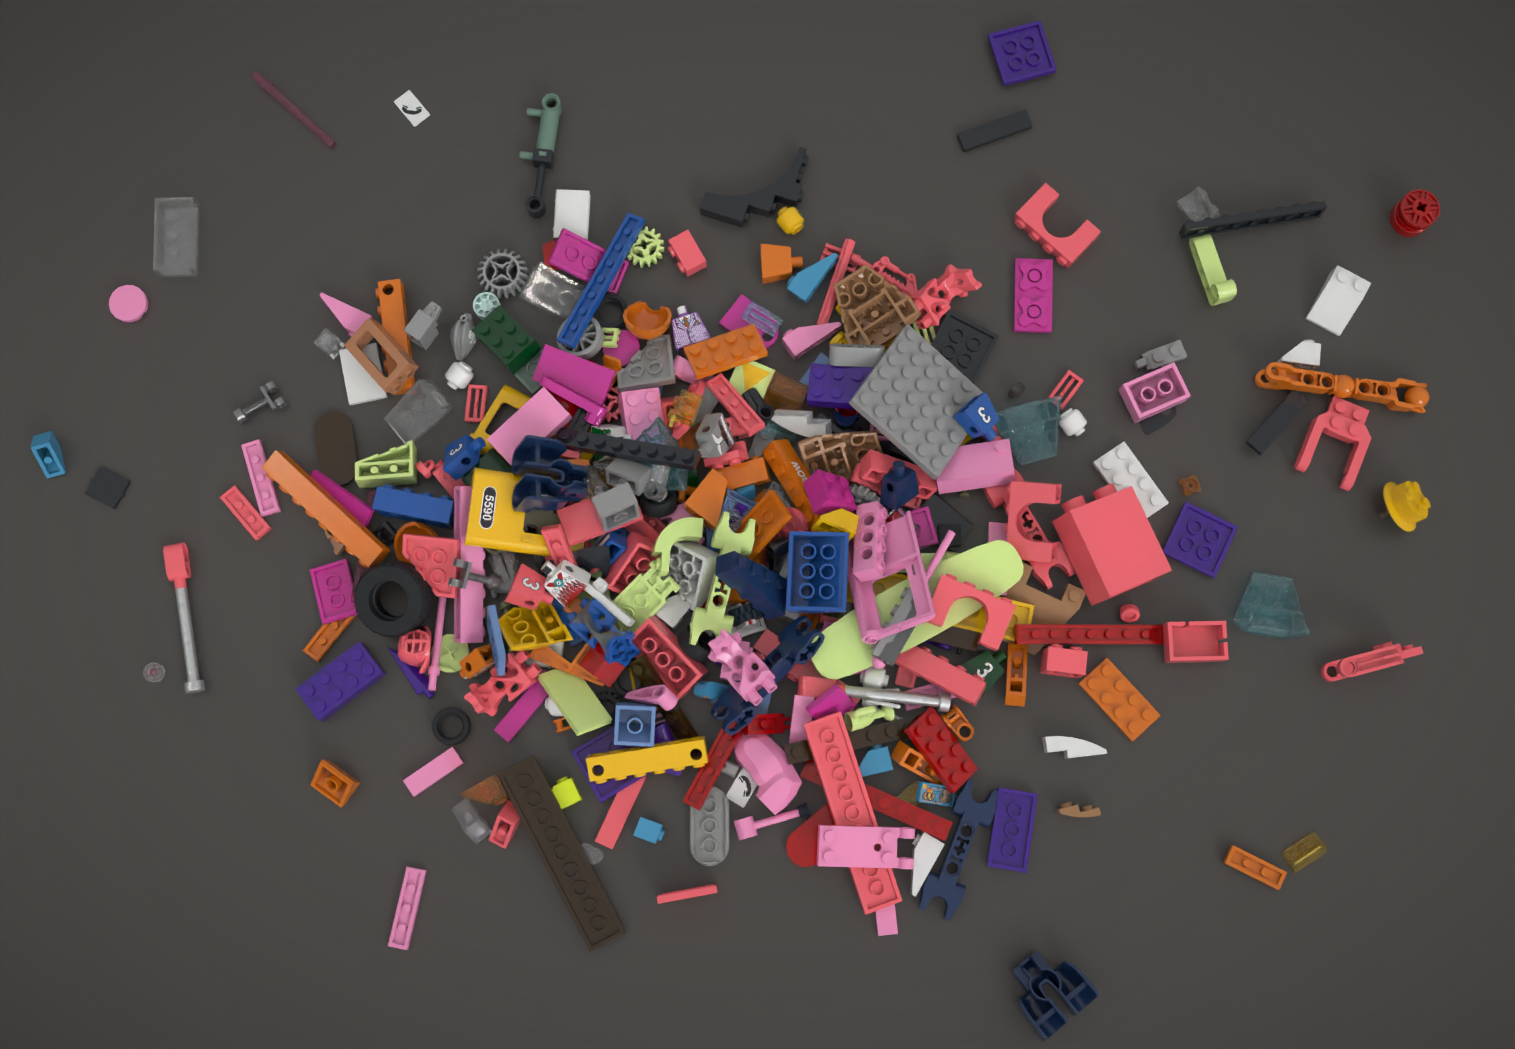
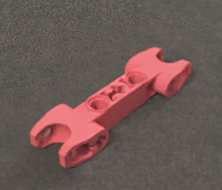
[983,468,1075,590]

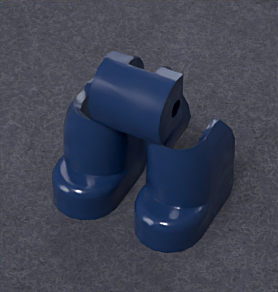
[511,435,588,513]
[1011,951,1100,1042]

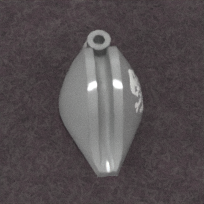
[450,313,477,361]

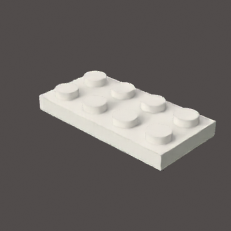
[1092,442,1169,518]

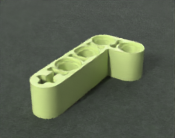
[1189,234,1237,306]

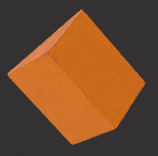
[311,759,360,808]

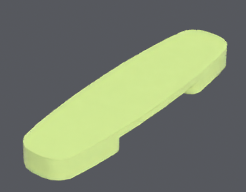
[811,540,1024,680]

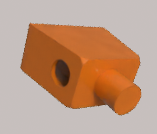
[760,244,803,284]

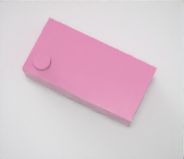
[487,387,573,465]
[936,439,1015,494]

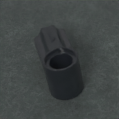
[741,387,774,426]

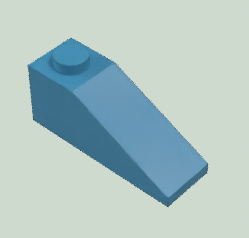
[787,253,839,304]

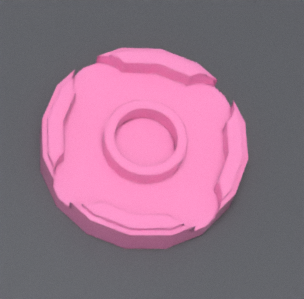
[109,285,148,322]

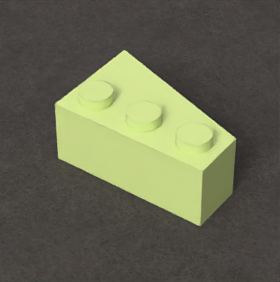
[355,440,418,489]

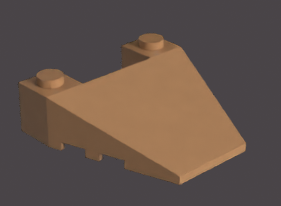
[1002,562,1086,656]

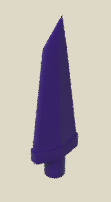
[387,648,435,699]

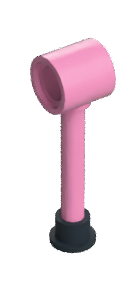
[734,802,810,840]

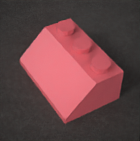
[605,531,659,594]

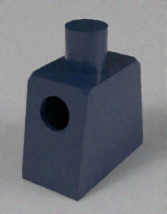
[881,461,919,511]

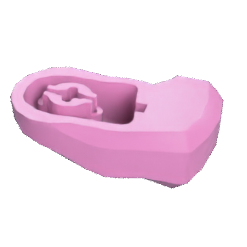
[733,732,802,815]

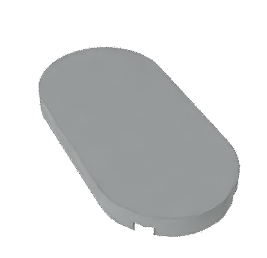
[690,786,729,866]

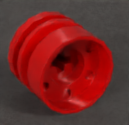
[1389,189,1440,237]

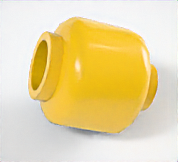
[776,207,804,235]

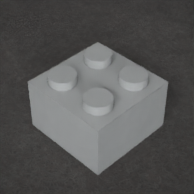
[591,482,640,532]

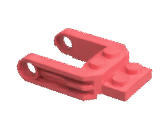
[1294,396,1371,491]
[1320,641,1424,682]

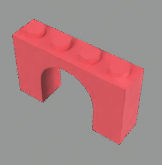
[1013,183,1101,268]
[1005,481,1062,563]
[927,573,1016,651]

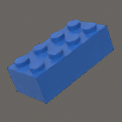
[372,484,454,530]

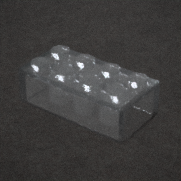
[153,197,200,277]

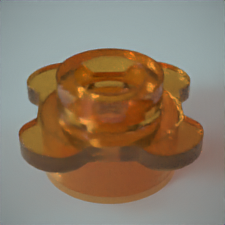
[1179,475,1201,496]

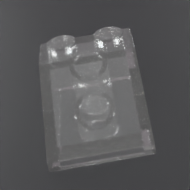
[519,263,585,320]
[384,379,454,444]

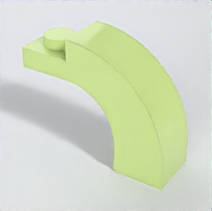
[651,517,703,576]

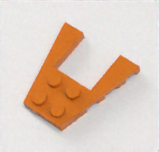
[530,596,606,687]

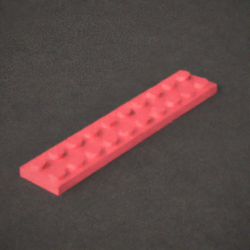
[802,711,902,915]

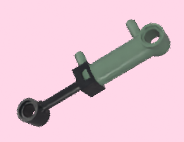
[519,93,562,219]

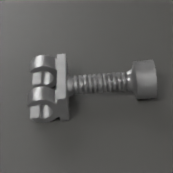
[233,381,287,423]
[448,558,501,590]

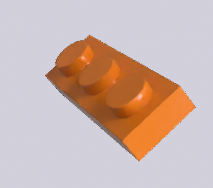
[1223,845,1287,890]

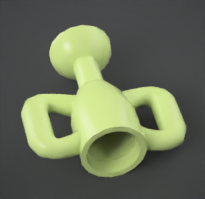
[844,702,895,732]

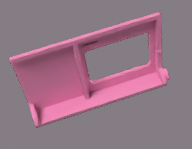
[847,511,936,644]

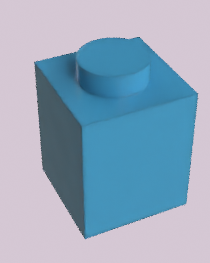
[633,817,665,844]

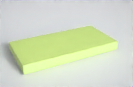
[538,668,612,736]

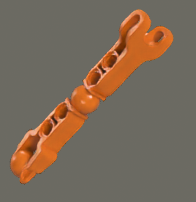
[1254,362,1430,414]

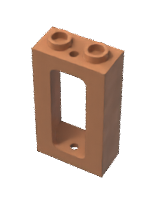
[344,318,419,394]

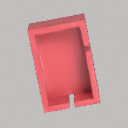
[1162,621,1229,663]

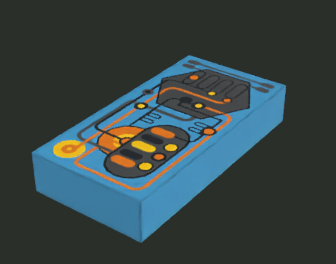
[916,781,955,807]

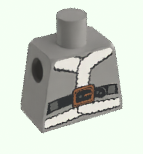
[695,413,735,458]

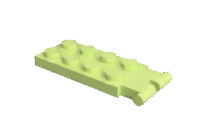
[600,560,681,633]

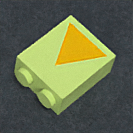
[729,361,776,400]

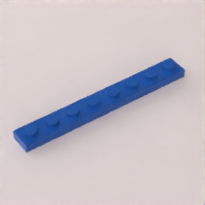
[556,213,646,349]

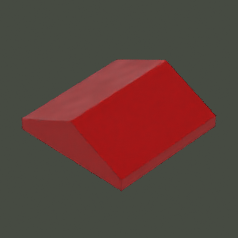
[579,642,632,688]

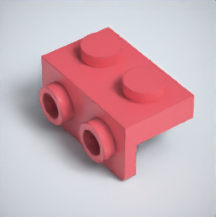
[703,441,749,470]

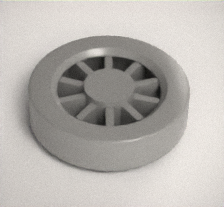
[556,317,605,360]

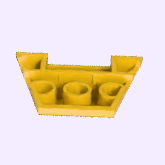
[498,601,573,651]

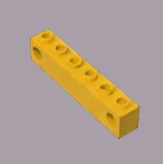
[586,736,709,784]

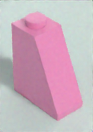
[789,695,814,744]

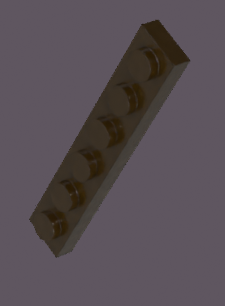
[629,654,709,757]

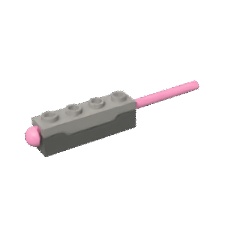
[870,530,955,669]

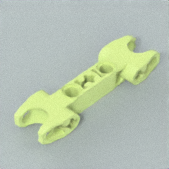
[689,511,756,645]

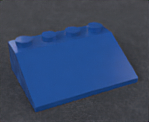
[786,531,849,613]

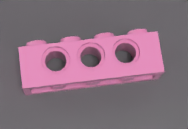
[853,501,888,582]

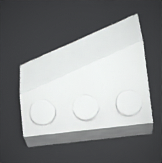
[662,541,719,611]

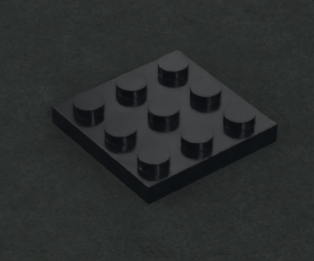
[931,310,999,384]

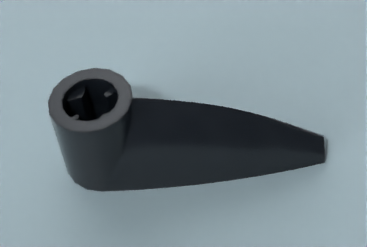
[766,536,789,574]

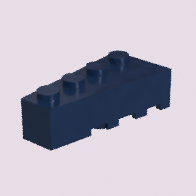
[715,551,787,620]

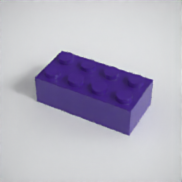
[807,363,873,410]
[295,641,387,721]

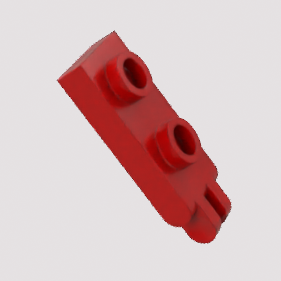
[744,713,791,735]

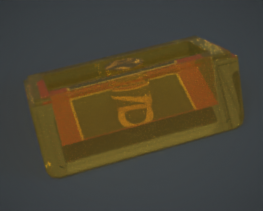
[1282,832,1327,873]

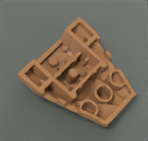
[834,265,921,346]
[797,430,883,486]

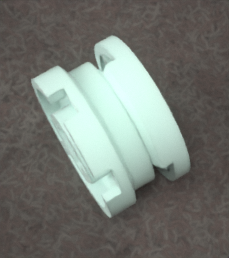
[473,292,501,320]

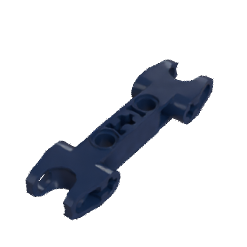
[711,615,825,736]
[918,779,999,921]

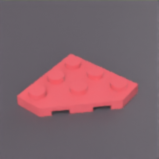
[402,533,461,598]

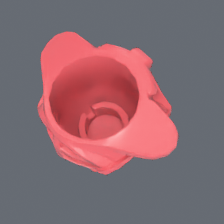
[398,626,431,674]

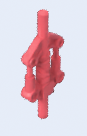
[850,254,918,296]

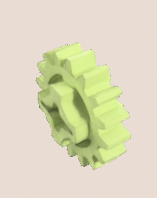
[627,226,664,268]

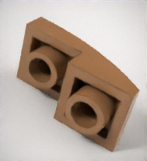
[1056,802,1101,817]

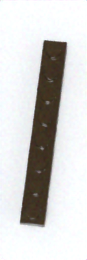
[784,715,920,765]

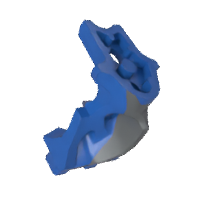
[567,598,641,667]

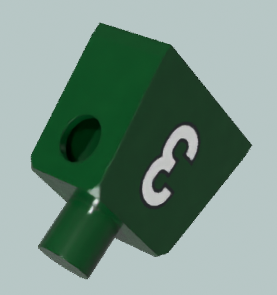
[961,650,1007,696]

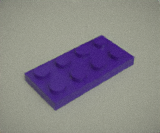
[986,787,1038,873]

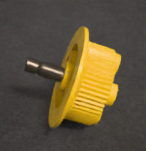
[1378,481,1431,532]

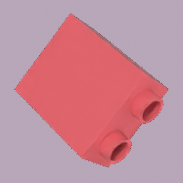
[1052,483,1172,606]

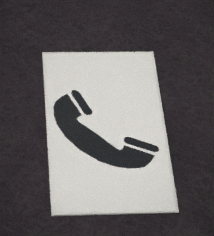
[393,90,430,127]
[726,768,757,808]

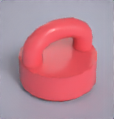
[415,460,435,479]
[1119,604,1140,623]

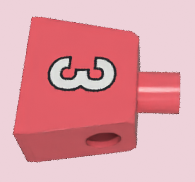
[505,564,554,610]

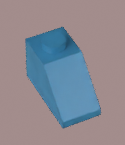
[30,431,66,479]
[859,744,893,777]

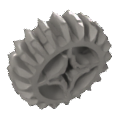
[477,248,528,299]

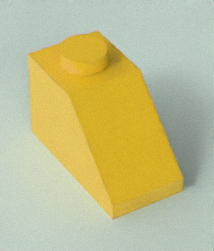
[812,508,859,541]

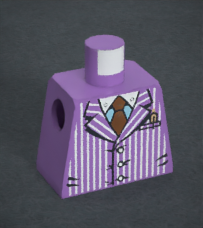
[672,306,710,354]

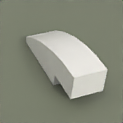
[771,409,832,437]
[1042,736,1107,759]

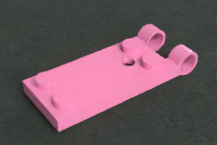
[816,825,915,869]

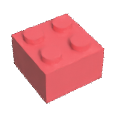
[1040,644,1088,678]

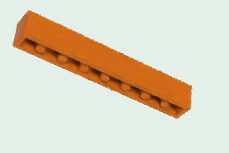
[261,450,391,568]

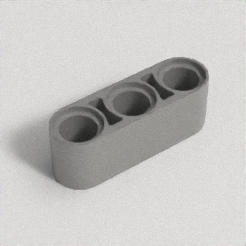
[829,344,885,367]

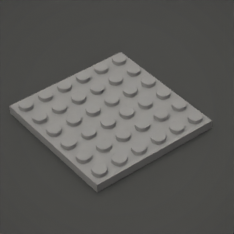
[848,324,990,480]

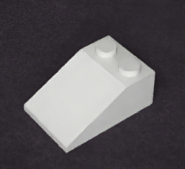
[1306,265,1371,336]

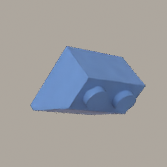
[614,702,656,747]

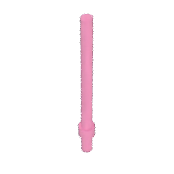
[428,597,447,691]

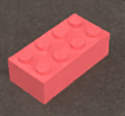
[632,615,709,700]

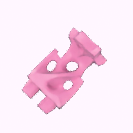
[708,629,777,706]

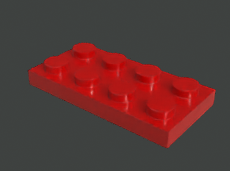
[904,706,978,794]

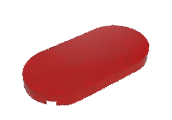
[786,803,835,867]

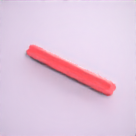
[817,239,855,325]

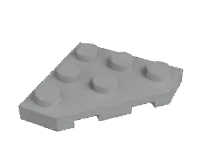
[617,334,676,392]

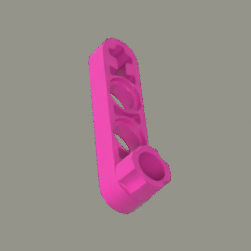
[539,375,608,427]

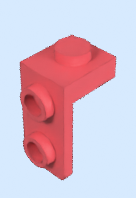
[431,460,467,499]

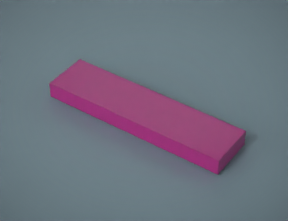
[311,470,374,526]
[494,670,549,743]

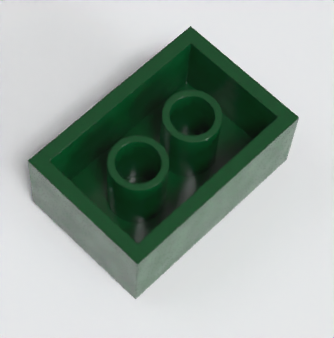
[472,305,541,375]

